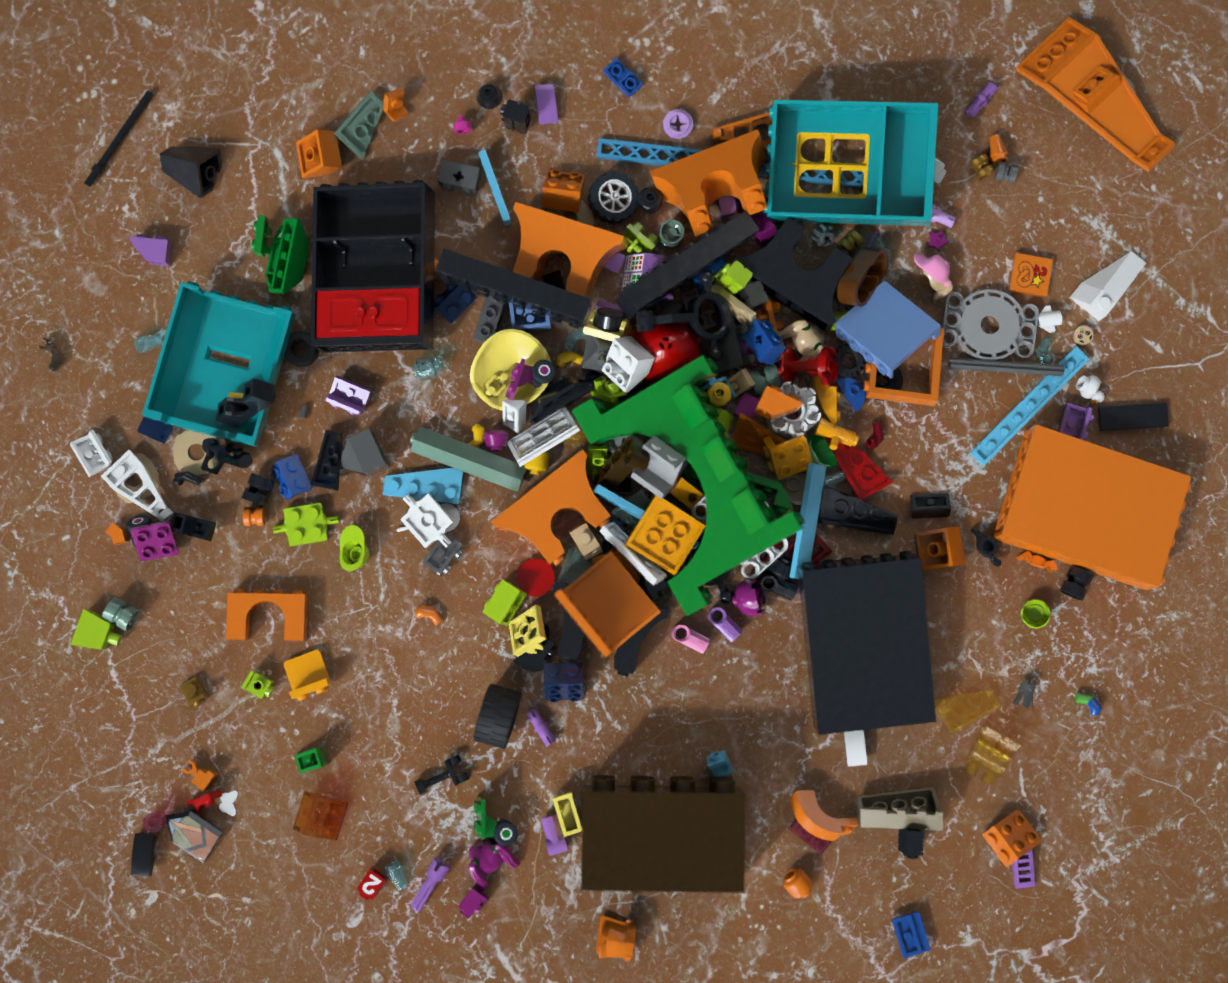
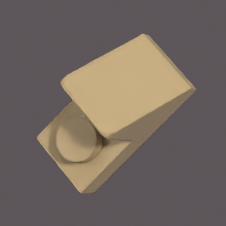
[728,368,755,403]

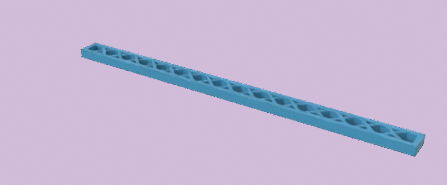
[597,138,864,189]

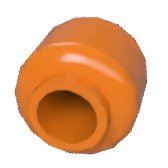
[783,869,813,899]

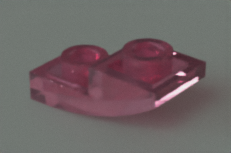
[788,819,832,855]

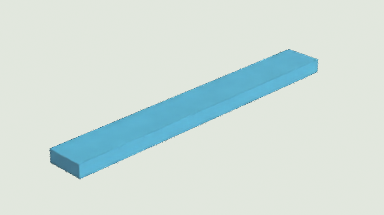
[970,346,1090,466]

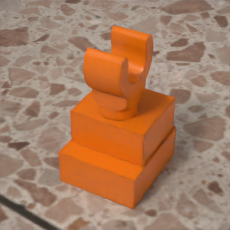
[182,760,219,791]

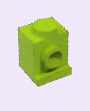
[241,670,274,699]

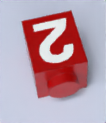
[356,867,388,900]

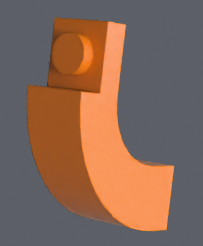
[789,790,858,841]

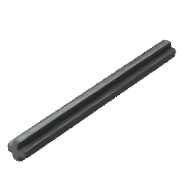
[949,358,1065,376]

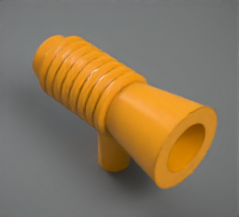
[814,417,859,450]

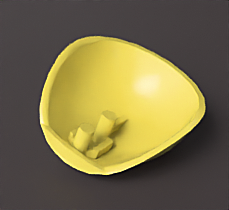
[470,329,551,411]

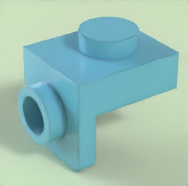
[707,750,734,777]

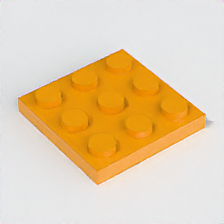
[625,495,706,575]

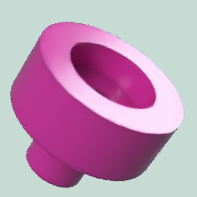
[453,115,473,134]

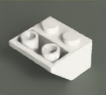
[602,336,655,393]

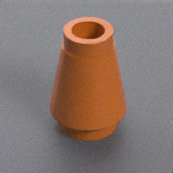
[989,134,1009,164]

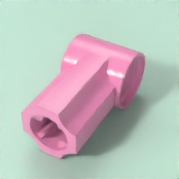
[671,624,710,654]

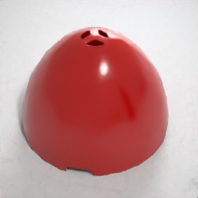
[630,314,702,387]

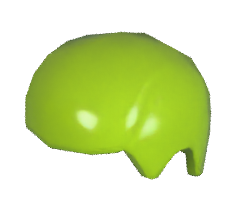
[1021,599,1051,629]

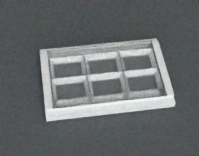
[507,407,580,467]

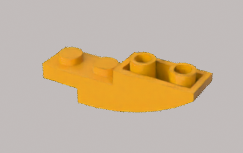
[812,376,840,426]

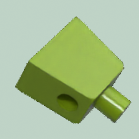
[71,609,122,650]

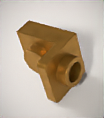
[179,676,208,708]

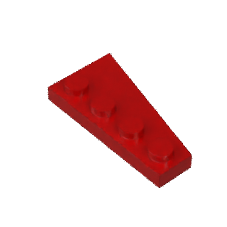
[824,437,893,500]

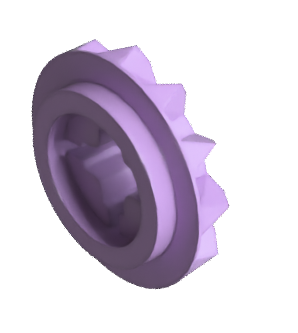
[663,109,693,140]

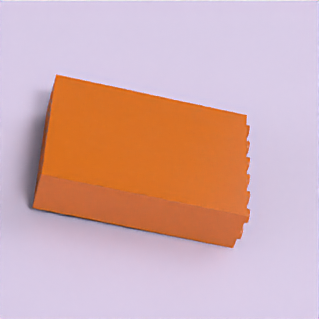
[992,424,1191,590]

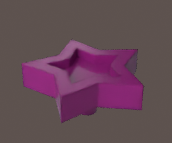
[927,230,949,252]

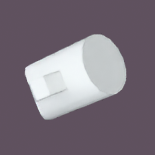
[1037,305,1062,333]

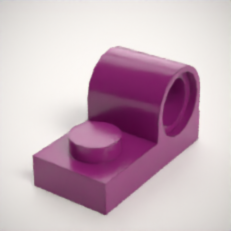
[740,210,777,246]

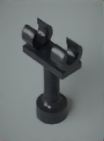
[414,754,469,795]

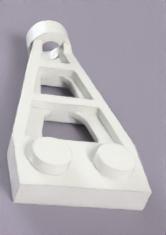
[101,450,173,522]

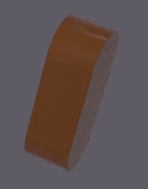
[837,247,888,307]

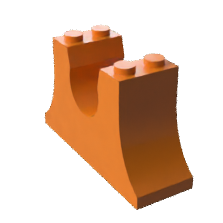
[650,129,767,236]
[513,202,629,299]
[491,449,611,566]

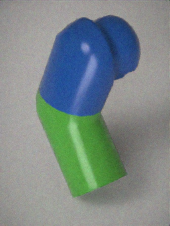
[1075,693,1102,716]

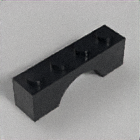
[216,378,276,427]

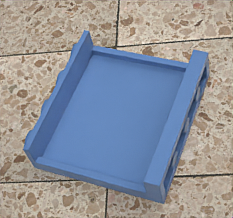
[835,280,941,378]

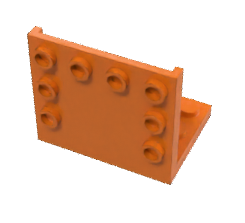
[554,551,661,658]

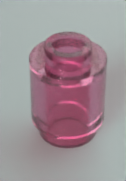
[143,811,167,833]

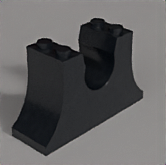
[736,218,853,333]
[553,582,669,677]

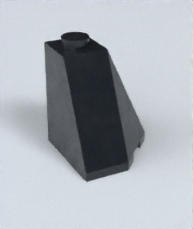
[159,146,222,198]

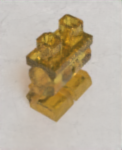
[964,725,1020,785]

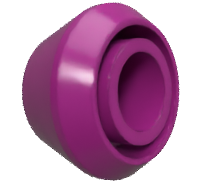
[483,430,509,451]

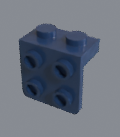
[544,662,584,702]

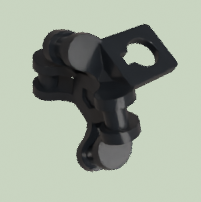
[201,438,253,475]

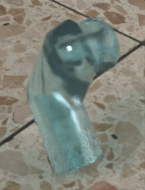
[563,330,587,351]
[1036,337,1053,364]

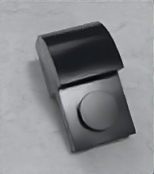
[170,512,217,541]
[513,639,556,672]

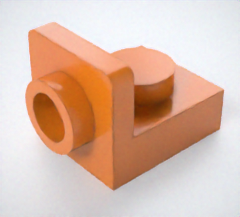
[383,87,409,122]

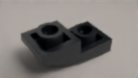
[131,833,156,877]

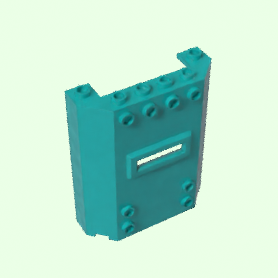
[142,281,296,447]

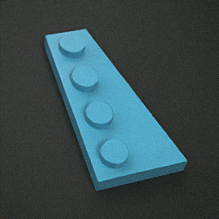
[383,468,464,505]

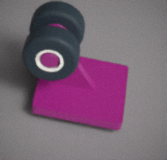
[505,358,556,400]
[127,515,179,561]

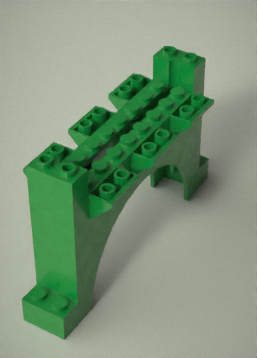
[572,355,805,616]

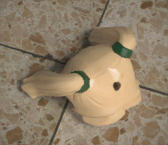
[776,320,825,373]

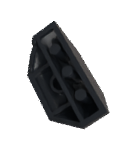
[529,376,595,427]

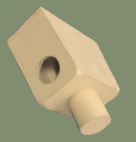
[568,521,603,561]

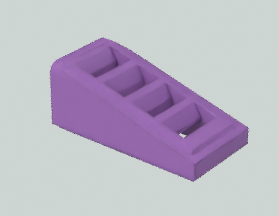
[1012,849,1035,889]

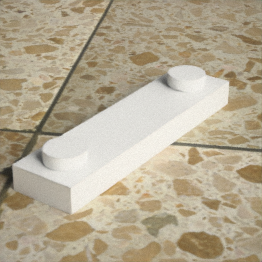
[600,522,667,585]

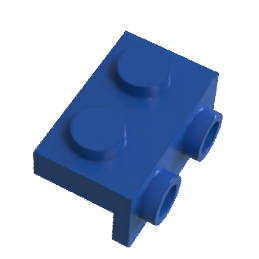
[272,454,313,501]

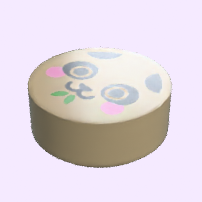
[1073,325,1093,345]

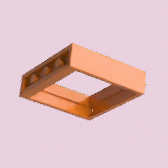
[863,328,944,406]

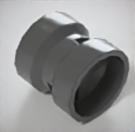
[994,161,1019,184]

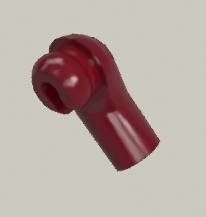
[866,422,884,449]

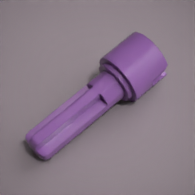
[411,857,451,911]

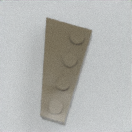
[856,787,943,831]

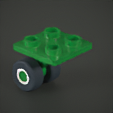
[474,796,518,846]

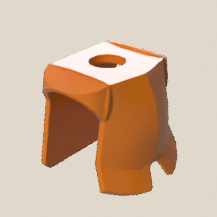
[596,916,636,962]

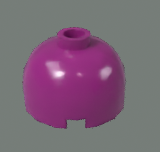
[732,577,765,616]

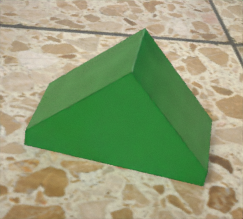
[294,746,329,774]

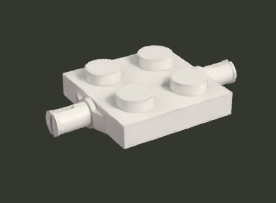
[400,494,455,548]

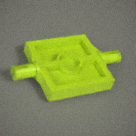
[273,502,339,547]

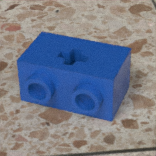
[742,319,786,365]

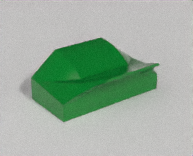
[806,434,838,471]

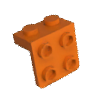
[982,810,1042,867]

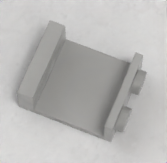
[631,436,686,499]

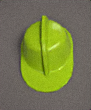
[340,525,370,571]

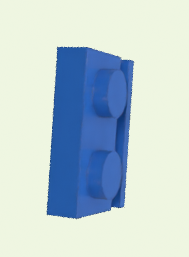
[891,911,931,958]

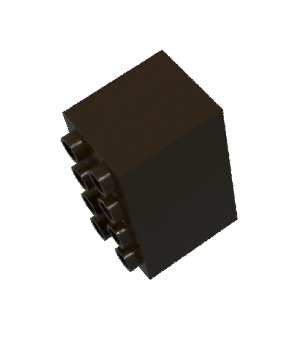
[581,775,745,893]

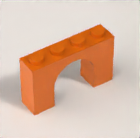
[226,589,309,641]

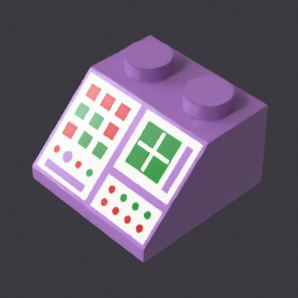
[621,253,664,291]

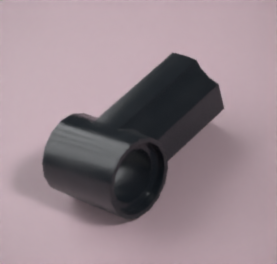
[760,569,799,601]

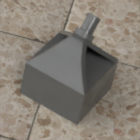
[581,335,613,375]
[340,429,390,477]

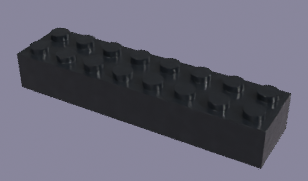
[616,211,759,320]
[436,249,592,329]

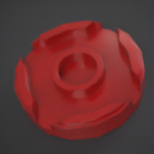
[517,559,555,597]

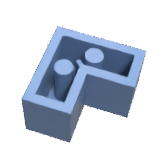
[509,303,551,333]

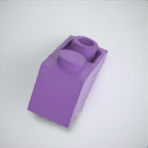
[130,234,173,266]

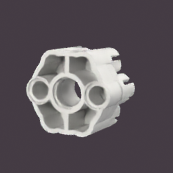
[765,382,821,440]

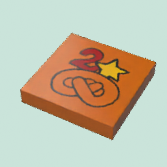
[1008,253,1053,297]

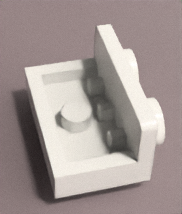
[70,430,113,477]

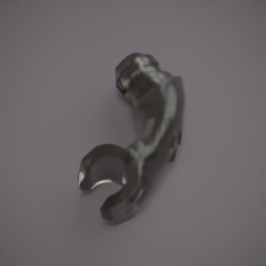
[39,338,63,372]

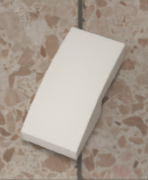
[844,730,867,767]

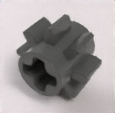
[811,223,835,247]

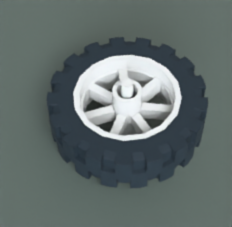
[588,171,639,224]

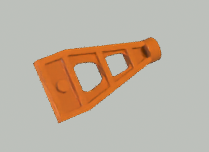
[712,112,773,151]

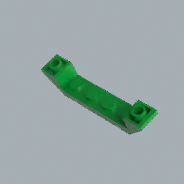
[681,467,793,515]

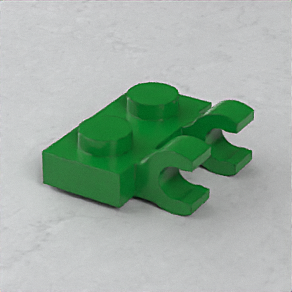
[251,215,272,258]

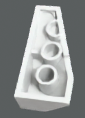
[1069,251,1146,321]

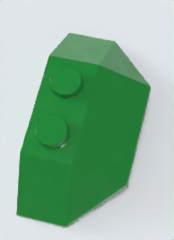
[265,218,310,294]

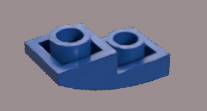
[602,57,643,97]

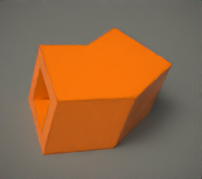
[105,522,128,545]

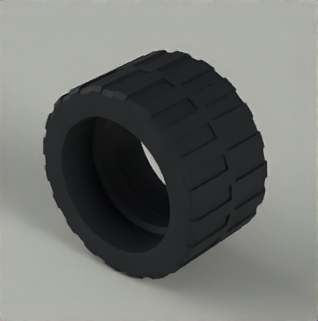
[473,684,522,749]

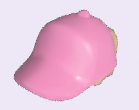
[914,252,953,304]

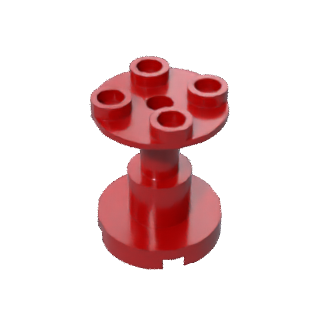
[778,347,838,386]

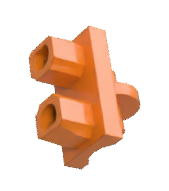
[755,299,784,333]

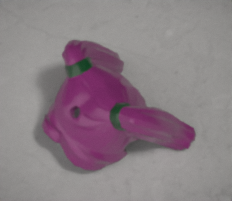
[468,837,520,891]

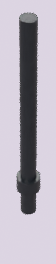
[84,91,153,187]

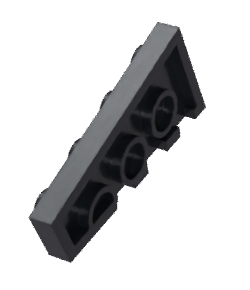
[818,485,898,535]

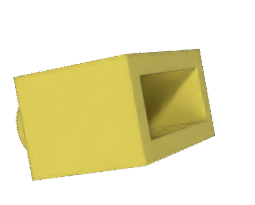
[553,791,582,837]

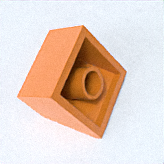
[296,129,342,178]
[915,526,966,571]

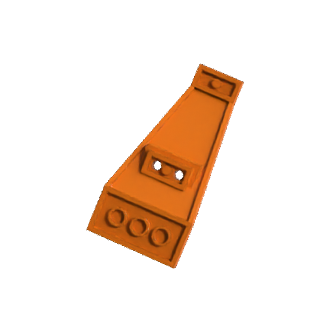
[1016,17,1175,172]

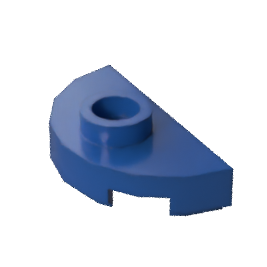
[835,378,865,413]

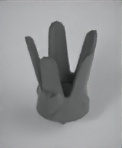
[1013,679,1036,709]

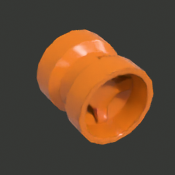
[243,507,266,526]

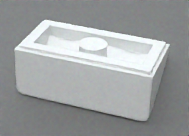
[503,399,527,433]

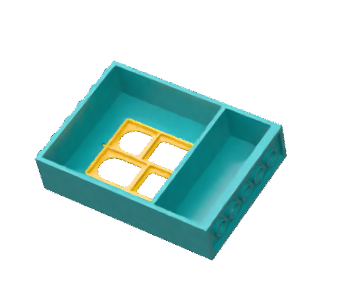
[764,100,938,226]

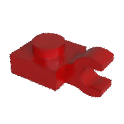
[187,789,223,813]

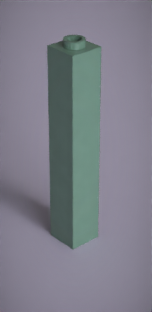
[410,426,527,492]

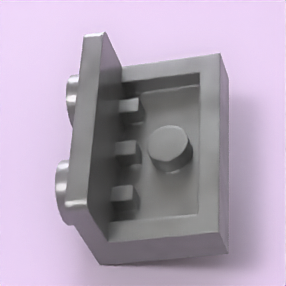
[422,532,464,576]

